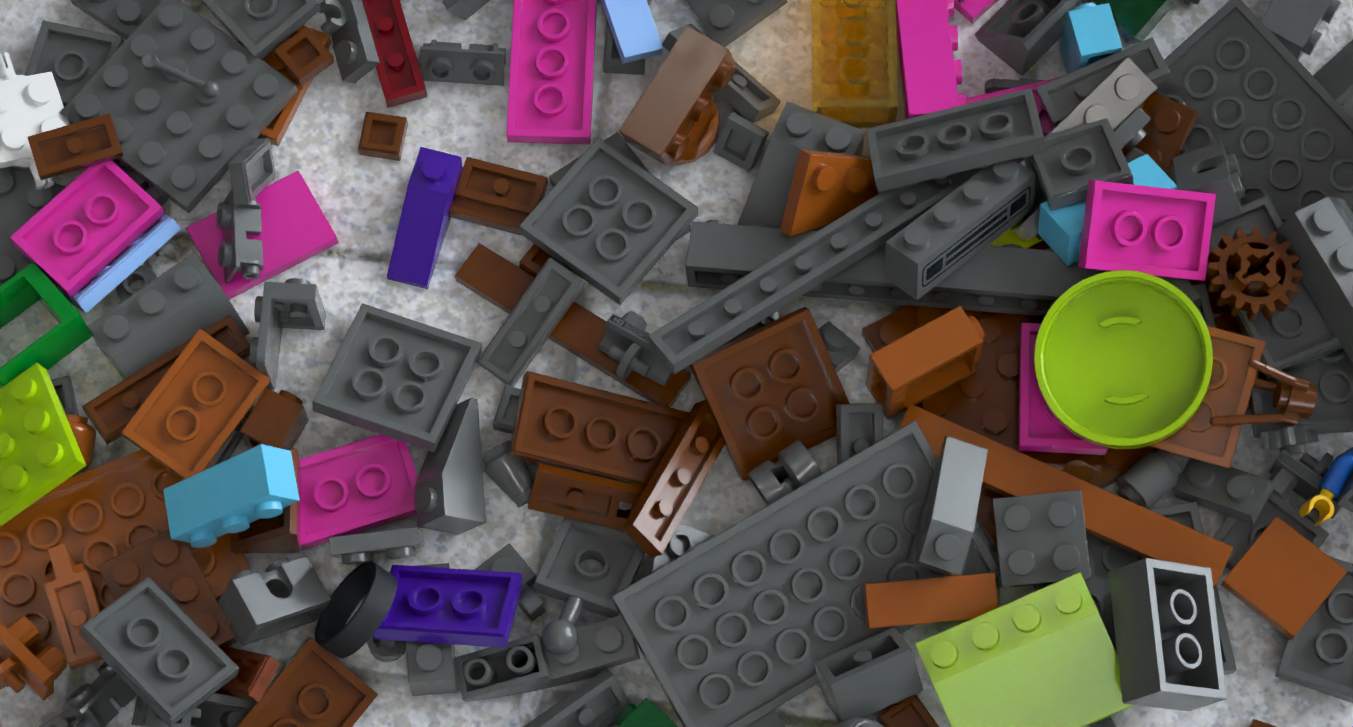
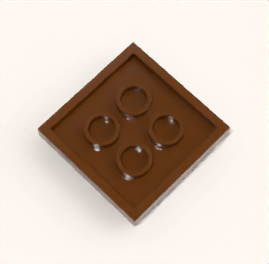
[690,306,850,481]

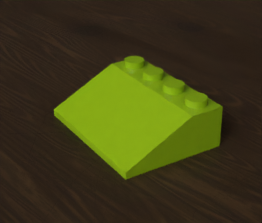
[915,572,1135,727]

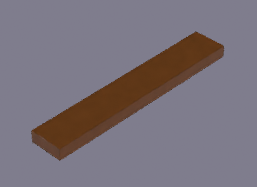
[455,243,691,408]

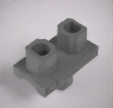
[598,311,673,387]
[1268,449,1342,523]

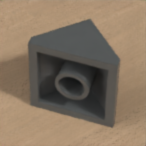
[974,0,1081,76]

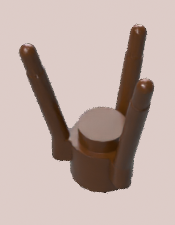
[1209,359,1317,426]

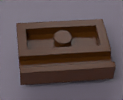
[449,157,548,236]

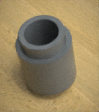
[1117,449,1182,509]

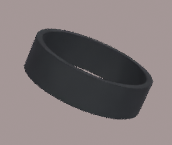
[315,561,397,658]

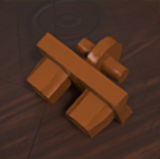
[0,615,67,701]

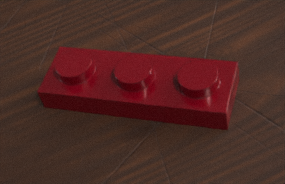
[362,0,427,108]

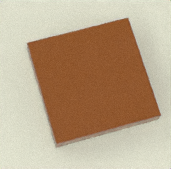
[1221,516,1348,640]

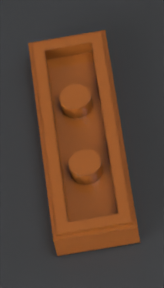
[862,572,998,629]

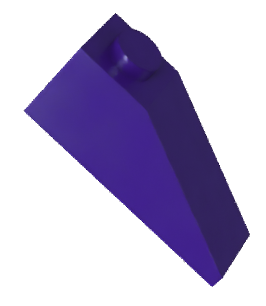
[387,147,463,289]

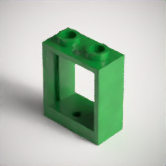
[0,262,92,388]

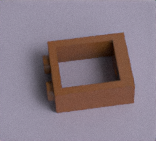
[866,306,985,420]

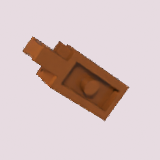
[44,544,102,670]

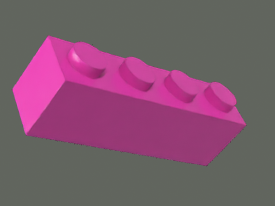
[892,0,966,119]

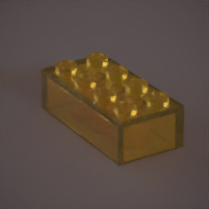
[810,0,898,128]

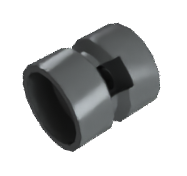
[747,440,822,505]

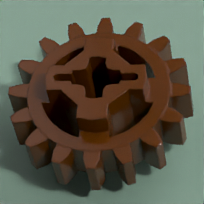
[1206,226,1303,321]

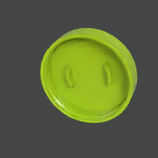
[1034,270,1213,449]

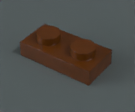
[27,113,123,180]

